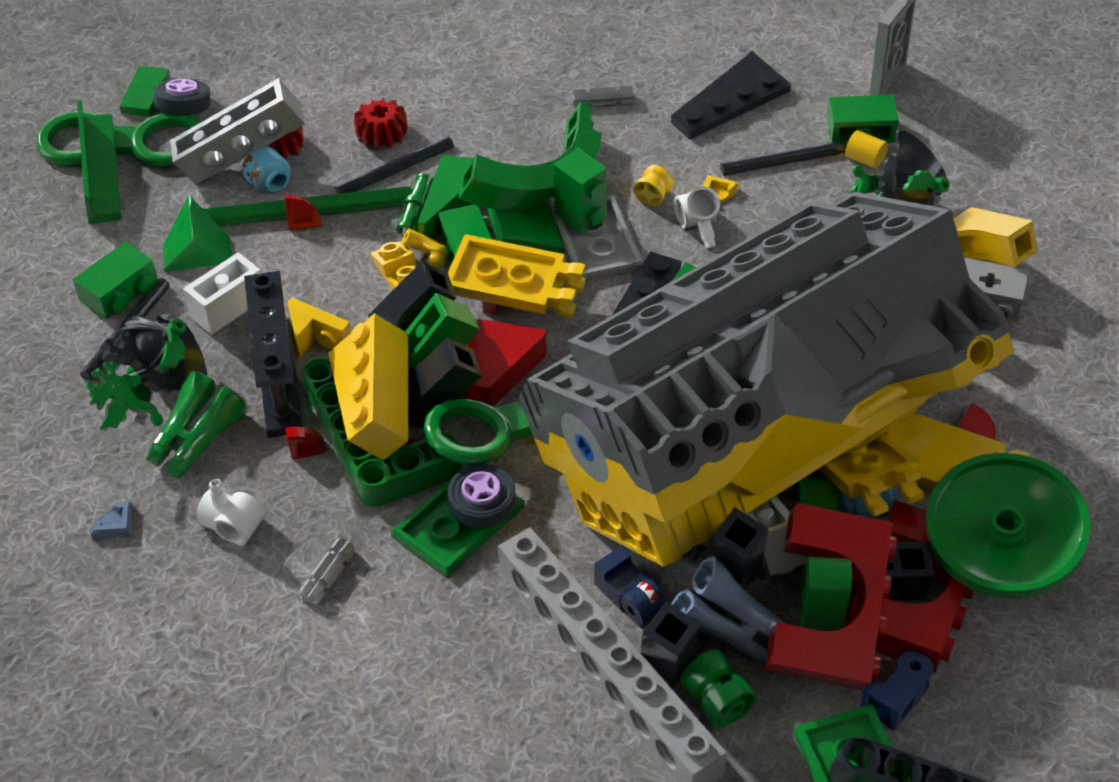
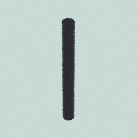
[335,136,454,194]
[720,140,847,176]
[80,278,170,380]

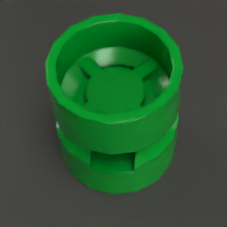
[680,650,757,729]

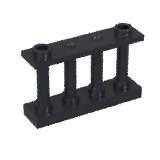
[244,271,303,438]

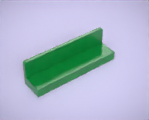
[77,100,122,224]

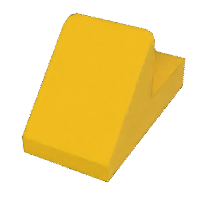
[287,297,351,358]

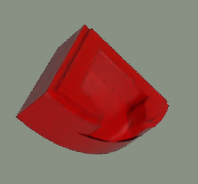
[284,195,322,230]
[959,403,996,440]
[285,427,328,460]

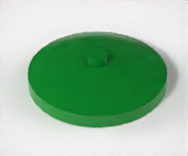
[926,452,1091,599]

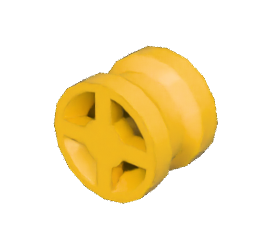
[633,165,674,207]

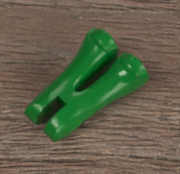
[146,371,247,479]

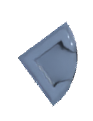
[90,500,133,539]

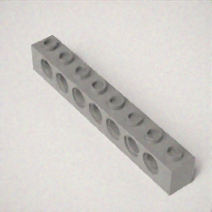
[498,527,727,782]

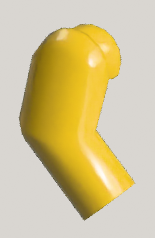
[402,229,449,268]

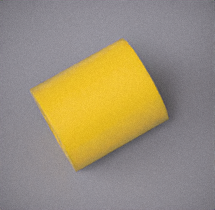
[845,130,888,169]

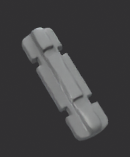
[572,85,634,107]
[299,538,355,606]

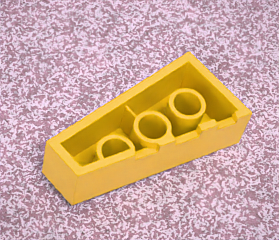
[328,313,408,460]

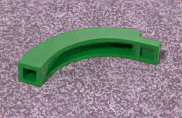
[459,101,602,210]

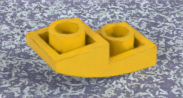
[370,241,417,290]

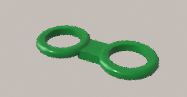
[36,111,201,168]
[423,398,533,465]

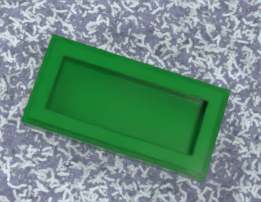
[119,66,170,117]

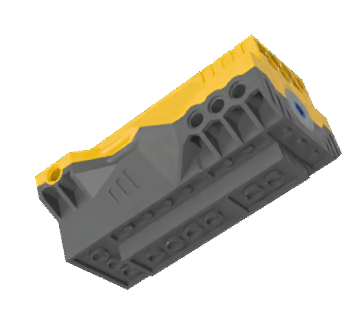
[518,192,1014,567]

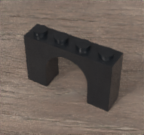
[368,261,482,428]
[641,507,769,690]

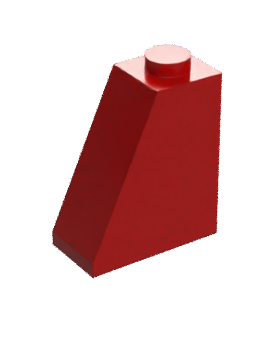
[459,318,547,407]

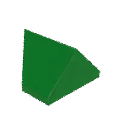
[163,195,232,272]

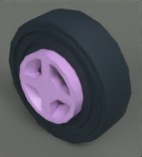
[154,78,211,115]
[447,464,516,529]

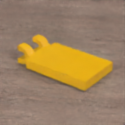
[448,234,586,318]
[886,413,1030,490]
[817,434,924,516]

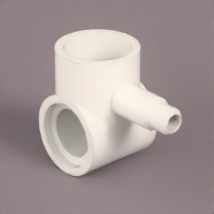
[674,186,720,249]
[196,479,266,546]

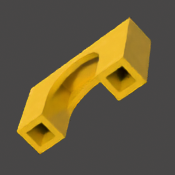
[954,207,1038,267]

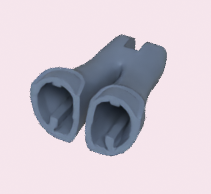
[671,556,786,663]

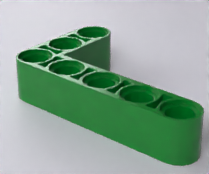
[302,358,462,507]
[797,477,852,631]

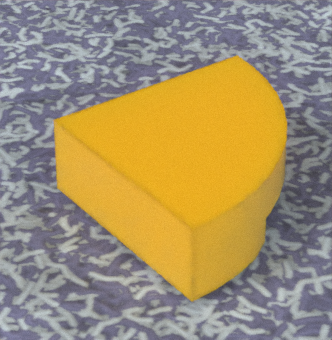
[703,175,739,203]

